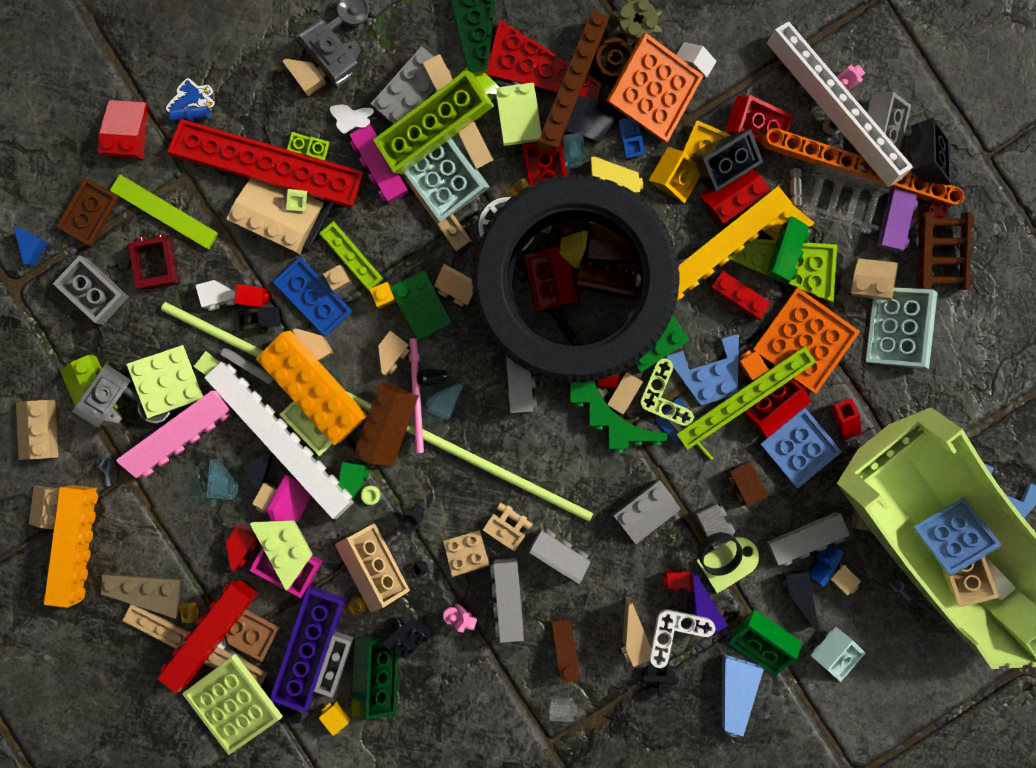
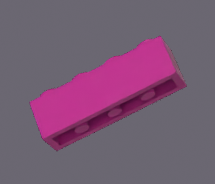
[349,123,409,204]

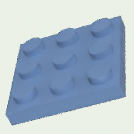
[760,407,842,489]
[913,497,1001,577]

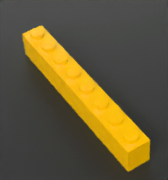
[677,186,793,301]

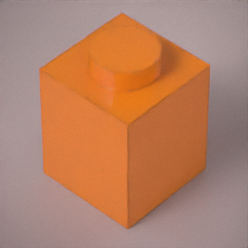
[738,350,769,381]

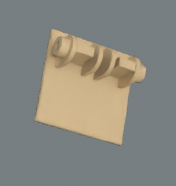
[443,530,489,577]

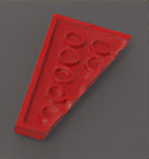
[486,19,601,99]

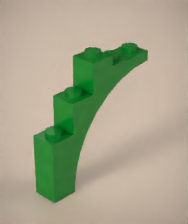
[570,381,667,453]

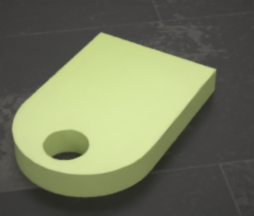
[696,537,759,594]

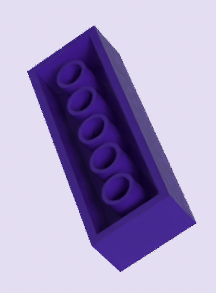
[270,586,347,713]

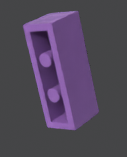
[876,189,918,253]

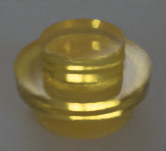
[348,596,367,615]

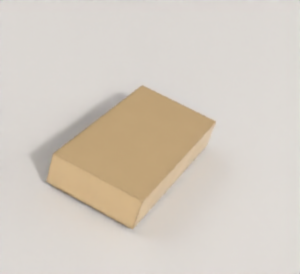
[607,372,643,415]

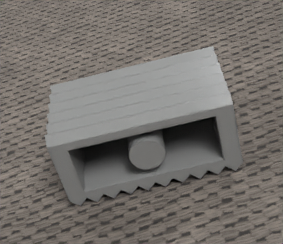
[695,503,735,549]

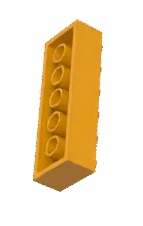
[256,330,368,445]
[44,485,98,608]

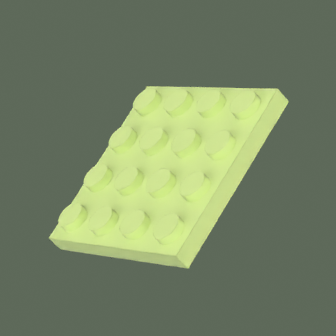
[182,654,283,755]

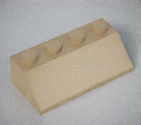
[335,523,410,613]

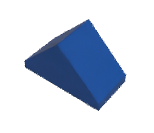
[14,227,48,267]

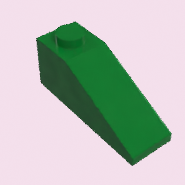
[333,461,370,520]

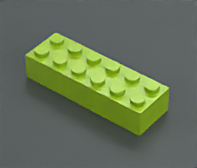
[373,70,494,174]

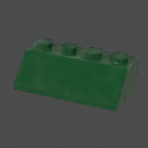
[351,636,399,720]

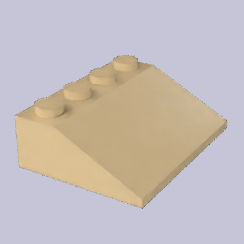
[227,179,325,254]

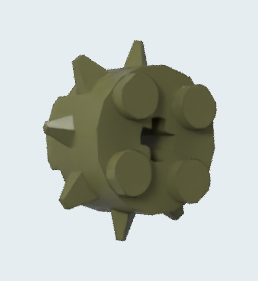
[612,0,662,46]

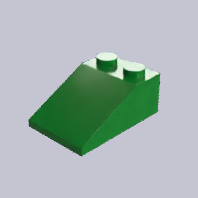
[390,270,452,341]

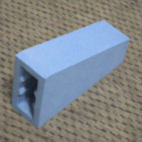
[722,654,764,737]

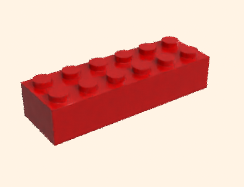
[158,579,259,693]

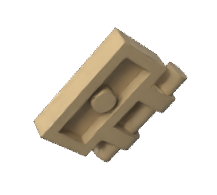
[483,503,532,552]

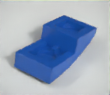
[617,117,645,158]
[809,544,843,587]

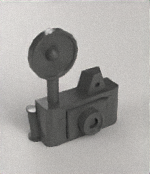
[295,0,369,89]
[67,362,170,430]

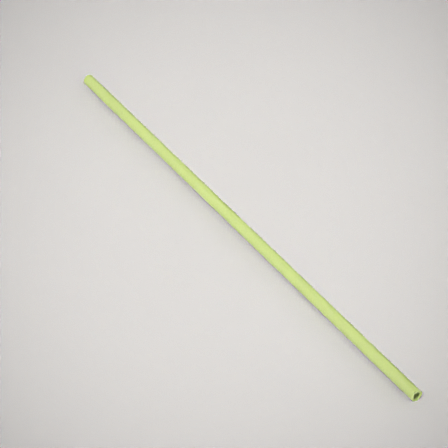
[161,302,593,522]

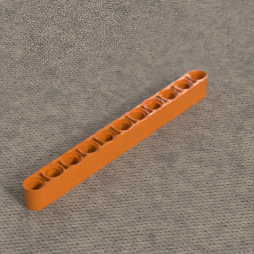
[761,128,964,208]

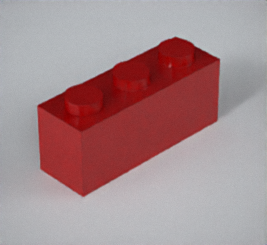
[709,271,771,320]

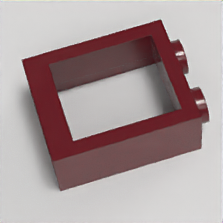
[128,234,179,290]

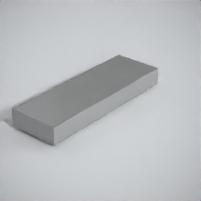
[221,348,275,385]

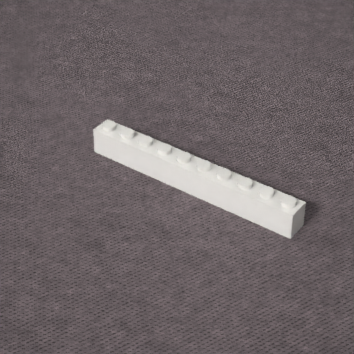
[767,22,913,188]
[204,362,354,519]

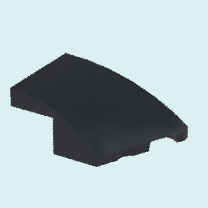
[565,96,622,143]

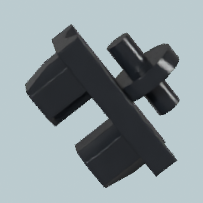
[398,503,425,535]
[642,665,679,698]

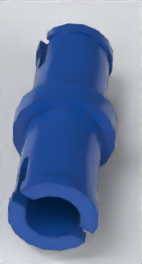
[169,106,211,122]

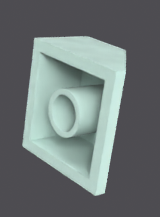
[811,627,865,682]

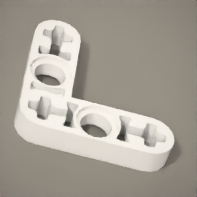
[650,610,715,668]

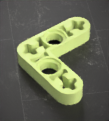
[640,358,694,426]

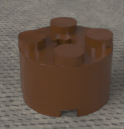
[595,38,633,83]

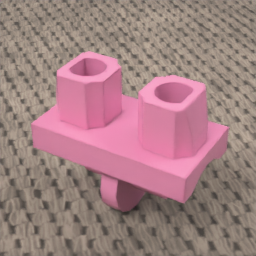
[836,64,865,91]
[443,604,477,632]

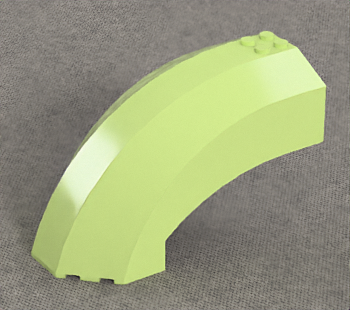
[837,407,1036,669]

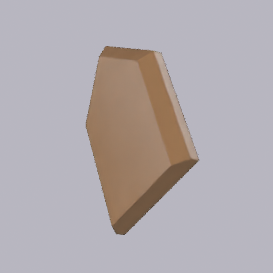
[226,610,280,662]

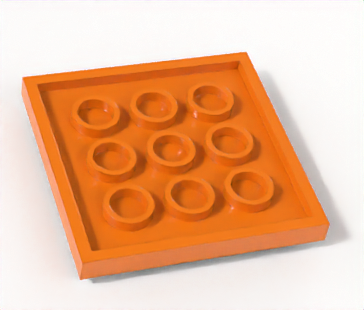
[606,33,703,142]
[752,287,860,394]

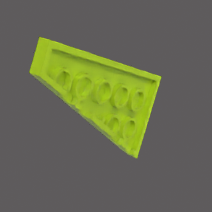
[728,239,837,303]

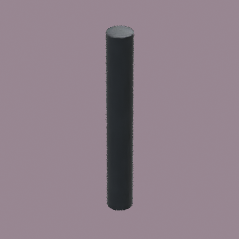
[303,202,335,251]

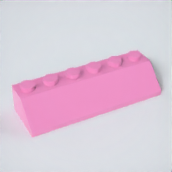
[116,391,234,478]

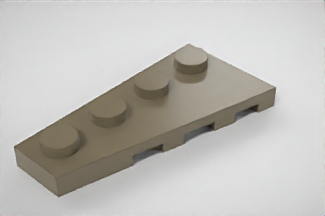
[101,574,181,619]

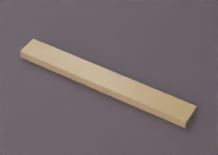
[122,604,268,687]

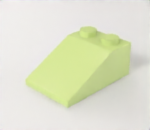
[496,83,541,146]

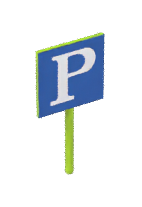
[655,398,713,460]

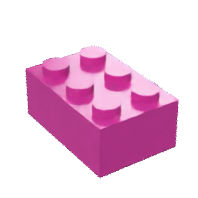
[250,547,323,598]

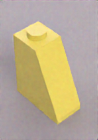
[590,157,643,195]

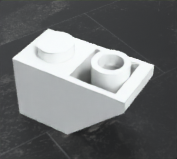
[196,280,235,311]

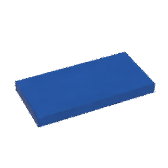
[272,256,353,338]

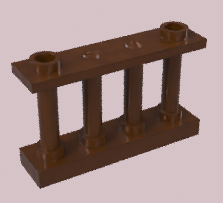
[917,212,974,290]

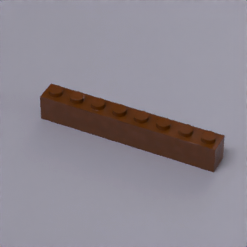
[536,10,610,158]

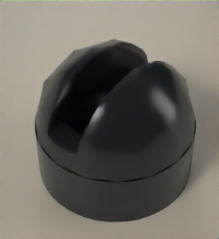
[412,560,429,577]

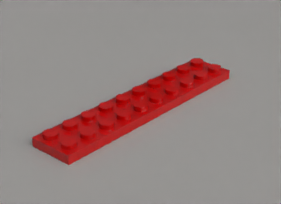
[167,119,364,208]

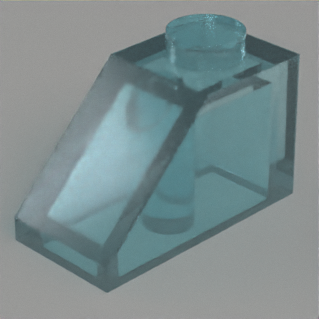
[562,132,586,168]
[425,383,463,420]
[207,458,238,500]

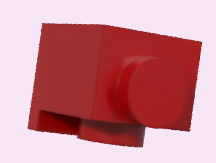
[662,570,691,592]

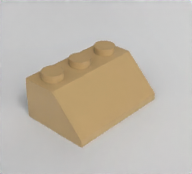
[16,400,58,460]

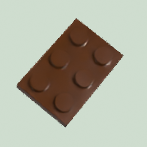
[57,177,121,247]

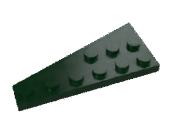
[451,0,495,75]

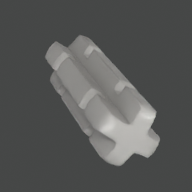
[790,168,802,206]

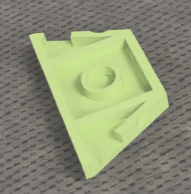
[250,520,313,590]

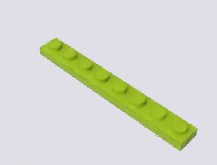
[676,346,816,450]

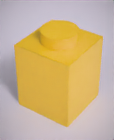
[370,282,397,309]
[319,701,351,736]

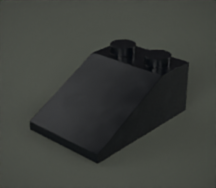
[692,128,763,192]

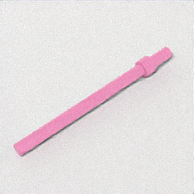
[408,338,424,453]

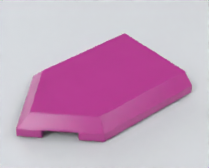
[266,474,312,523]

